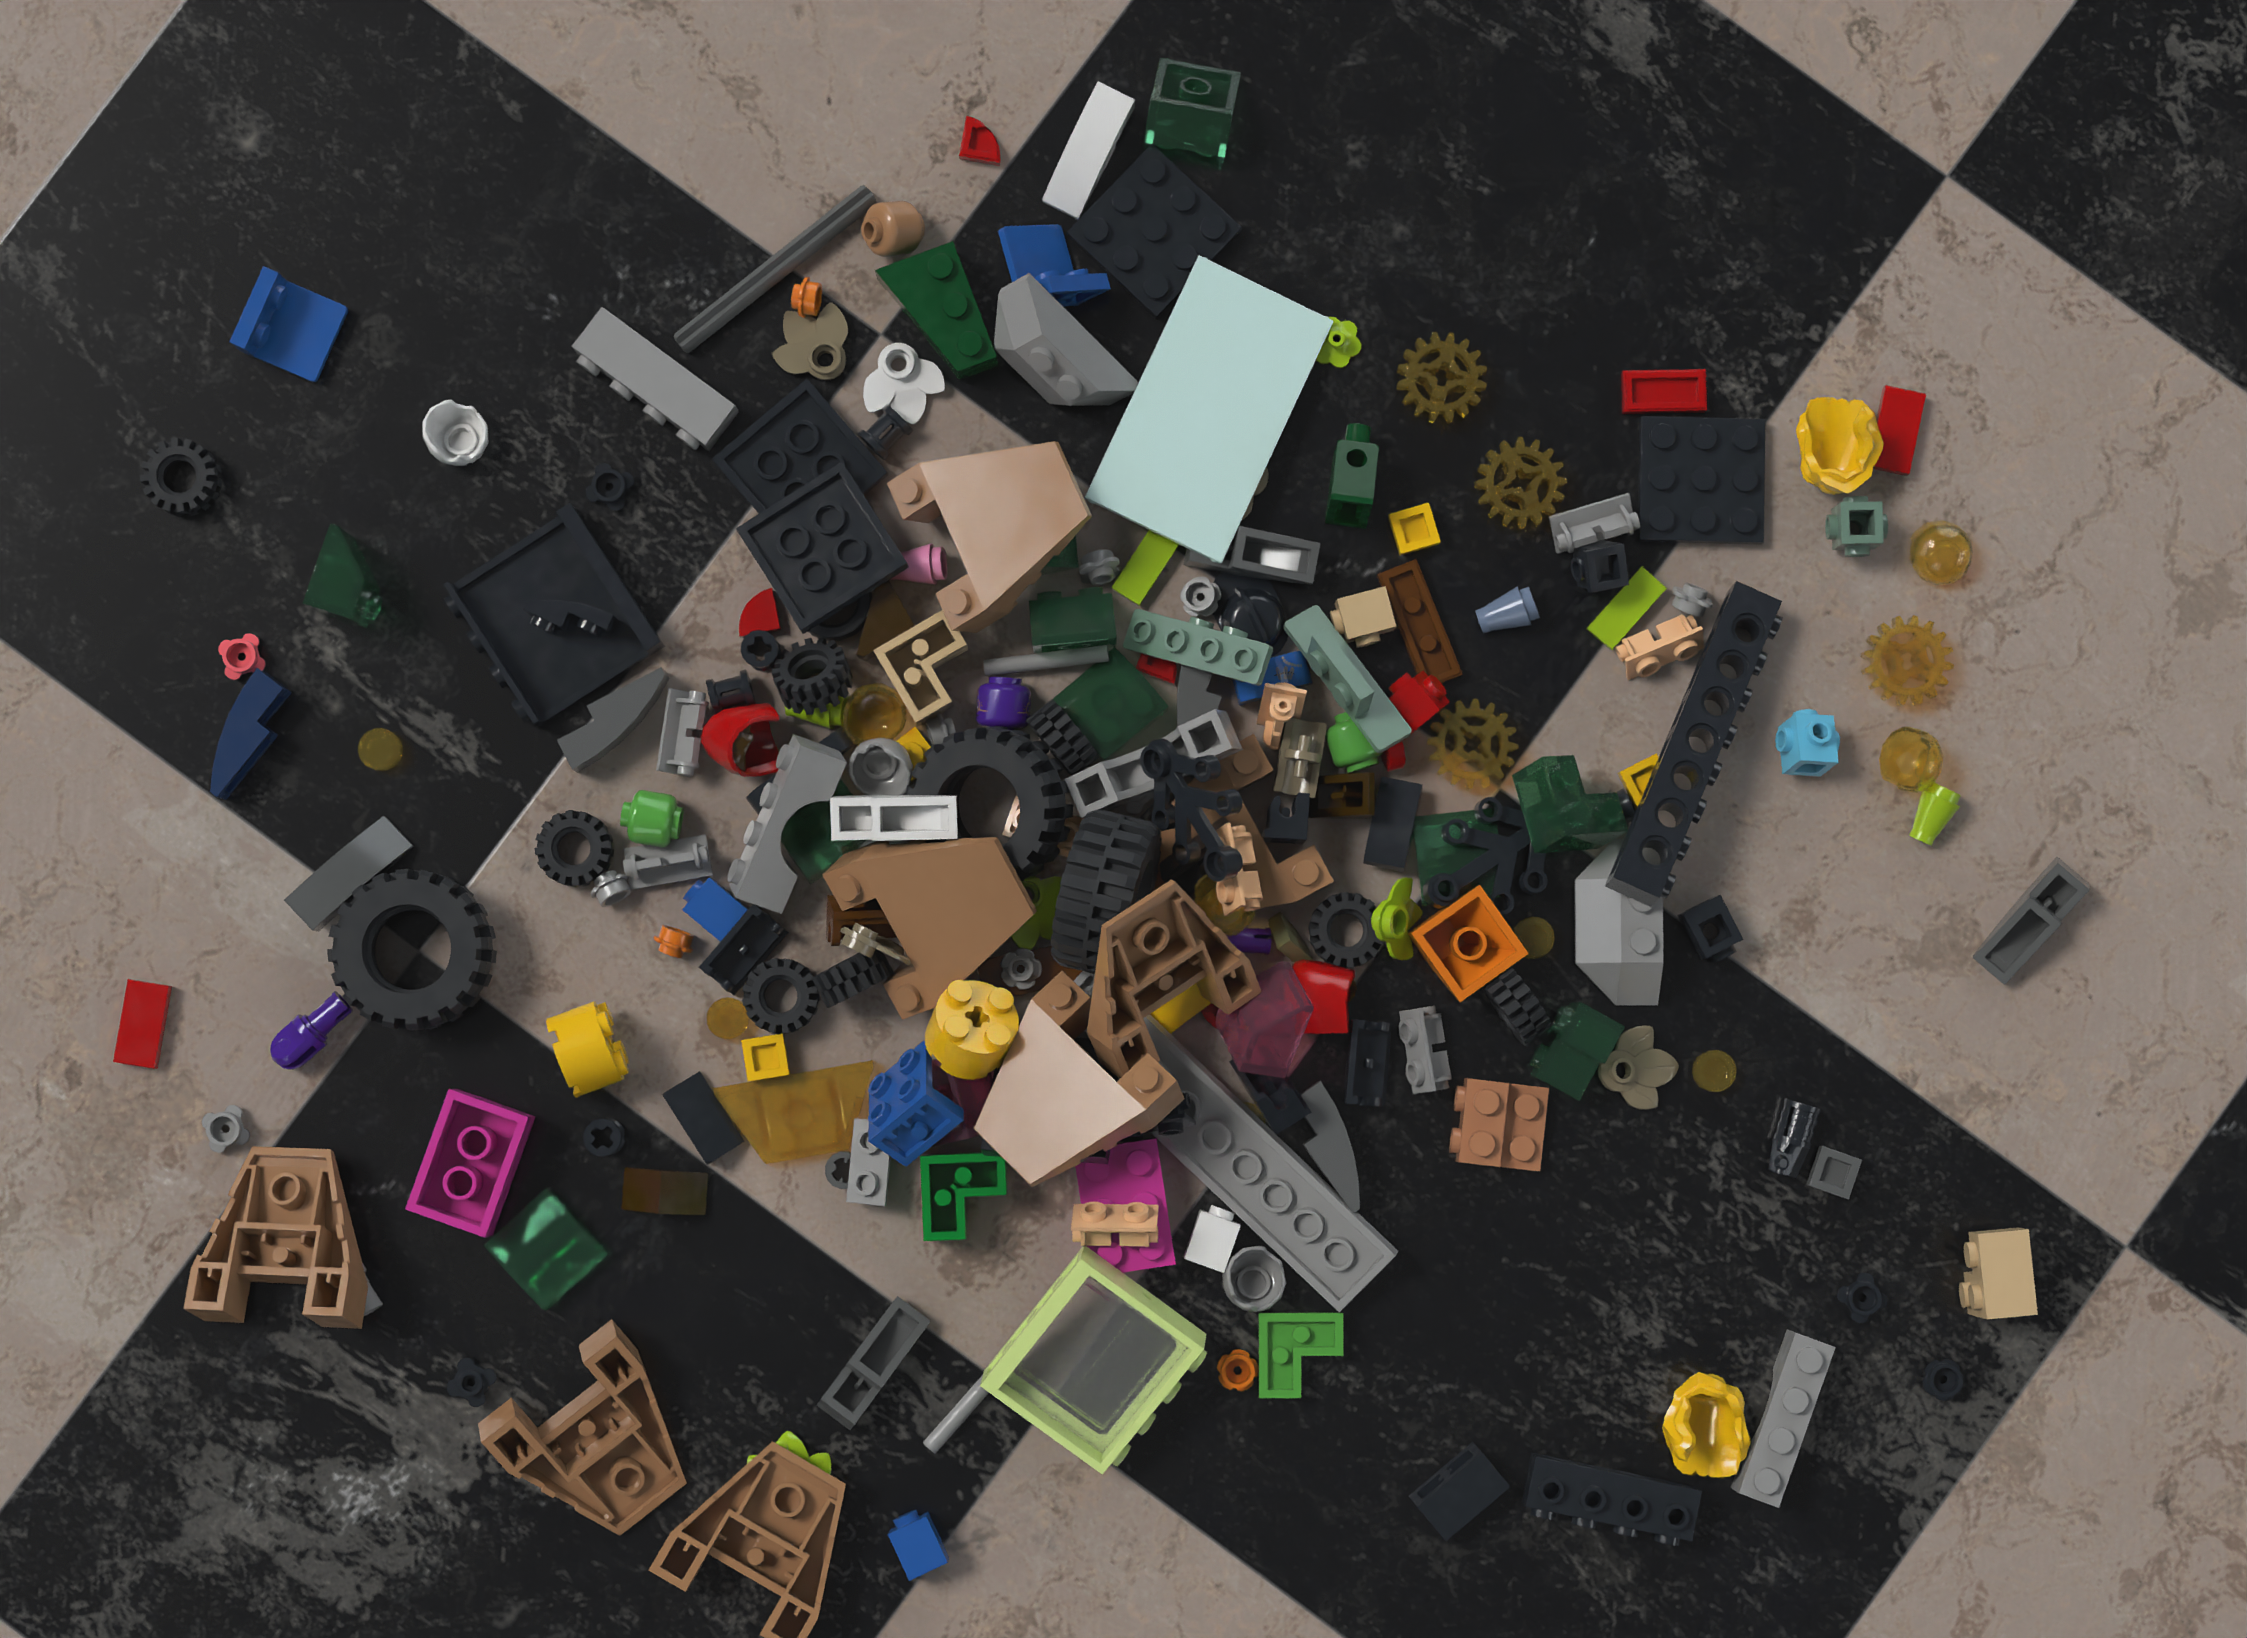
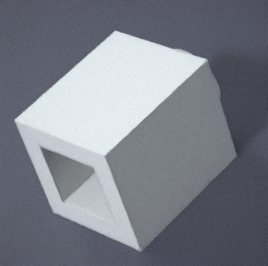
[1183,1205,1241,1273]

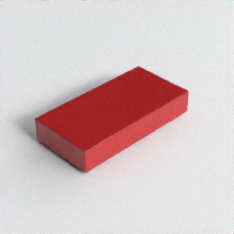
[1621,369,1707,414]
[1873,385,1926,476]
[113,979,172,1069]

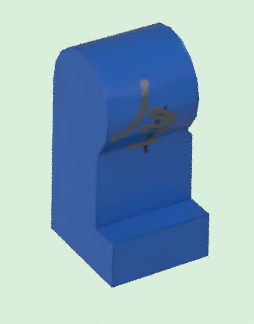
[1232,651,1313,706]

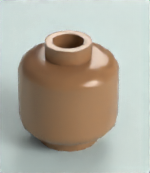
[861,201,925,257]

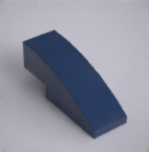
[210,668,292,800]

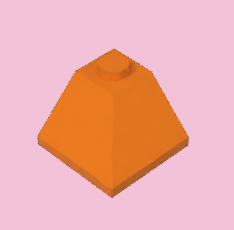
[1408,885,1529,1002]

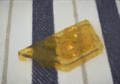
[713,1060,874,1164]

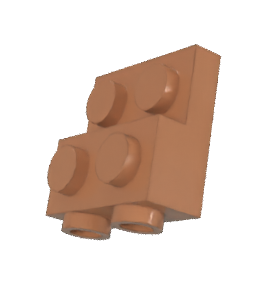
[1449,1078,1549,1171]

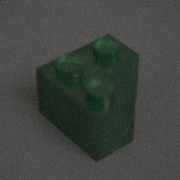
[1512,755,1628,853]
[1529,1002,1625,1101]

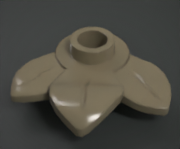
[772,303,848,380]
[840,923,911,966]
[1598,1025,1679,1109]

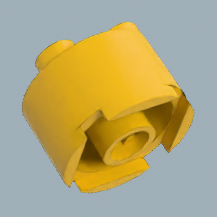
[925,980,1019,1080]
[546,1001,629,1097]

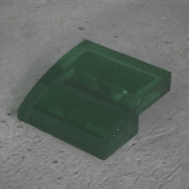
[780,778,866,885]
[1413,808,1501,906]
[484,1188,608,1311]

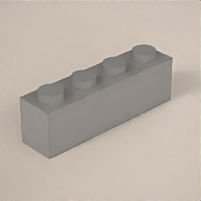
[572,307,739,451]

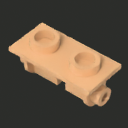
[1615,614,1704,680]
[1256,683,1307,750]
[1216,823,1263,916]
[1071,1202,1159,1247]

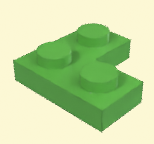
[1258,1312,1343,1398]

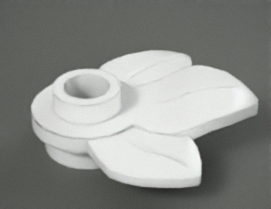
[863,343,945,425]

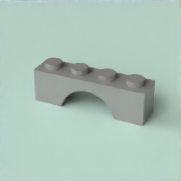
[1065,709,1243,818]
[728,734,847,914]
[1731,1329,1836,1508]

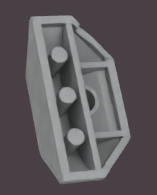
[994,273,1139,406]
[1575,839,1663,1005]

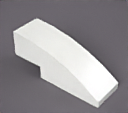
[1042,81,1135,220]
[830,795,958,841]

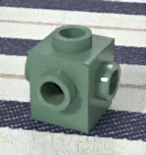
[1825,496,1888,557]

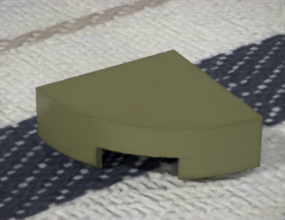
[1268,912,1313,963]

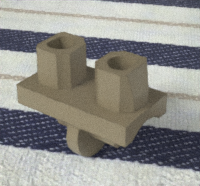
[1272,718,1327,799]

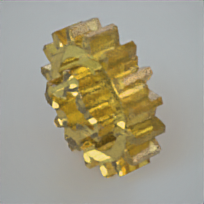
[1397,332,1487,423]
[1475,437,1567,529]
[1860,615,1954,706]
[1426,699,1518,790]

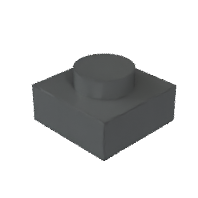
[1806,1146,1862,1200]

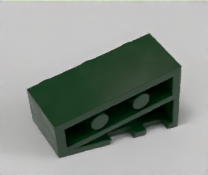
[875,241,998,380]

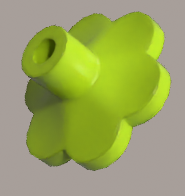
[1316,317,1361,368]

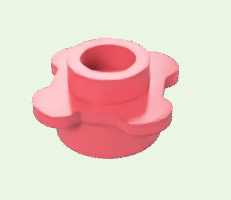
[218,633,266,680]

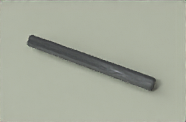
[674,185,877,353]

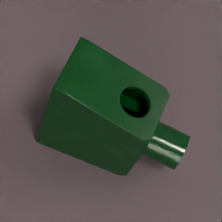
[1325,423,1379,529]

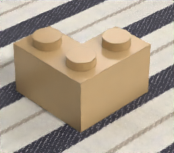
[873,610,968,727]
[1959,1228,2038,1319]

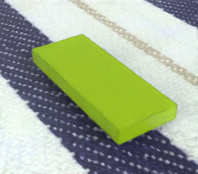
[1111,530,1179,606]
[1586,567,1667,650]

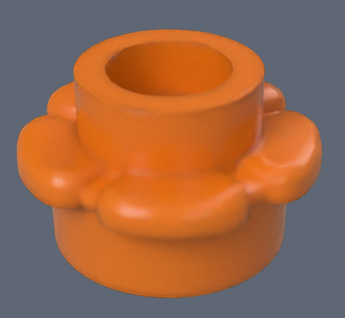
[791,277,822,318]
[654,925,694,958]
[1217,1349,1259,1391]

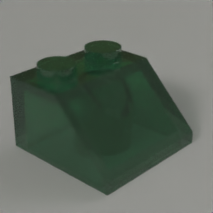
[1144,58,1241,157]
[303,523,382,629]
[1029,587,1117,654]
[1053,647,1169,762]

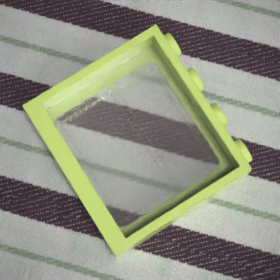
[980,1246,1207,1475]

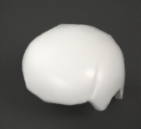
[422,400,489,466]

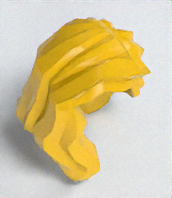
[1796,397,1884,495]
[1662,1372,1751,1479]

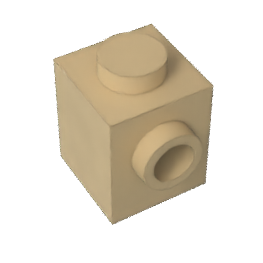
[1330,586,1396,648]

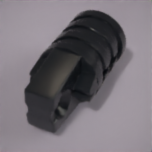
[1768,1098,1821,1178]

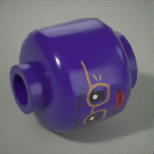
[976,677,1031,731]

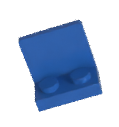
[998,224,1111,306]
[230,266,348,382]
[868,1040,964,1167]

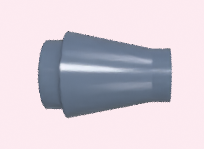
[1475,586,1540,633]

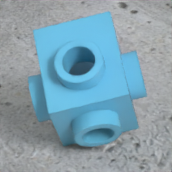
[1775,709,1840,777]

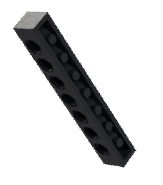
[1605,581,1783,907]

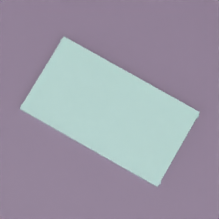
[1084,255,1333,564]

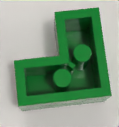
[920,1152,1008,1241]

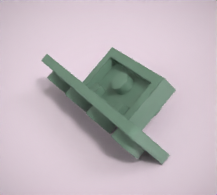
[1284,605,1412,753]
[1123,609,1273,686]

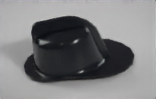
[1213,572,1288,658]

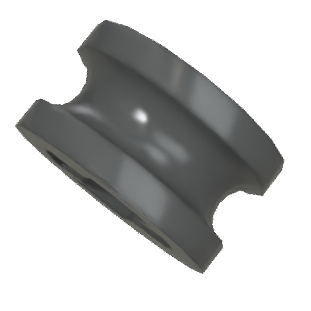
[825,1151,851,1189]

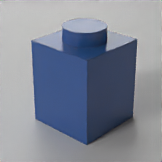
[682,878,748,942]
[888,1510,949,1581]

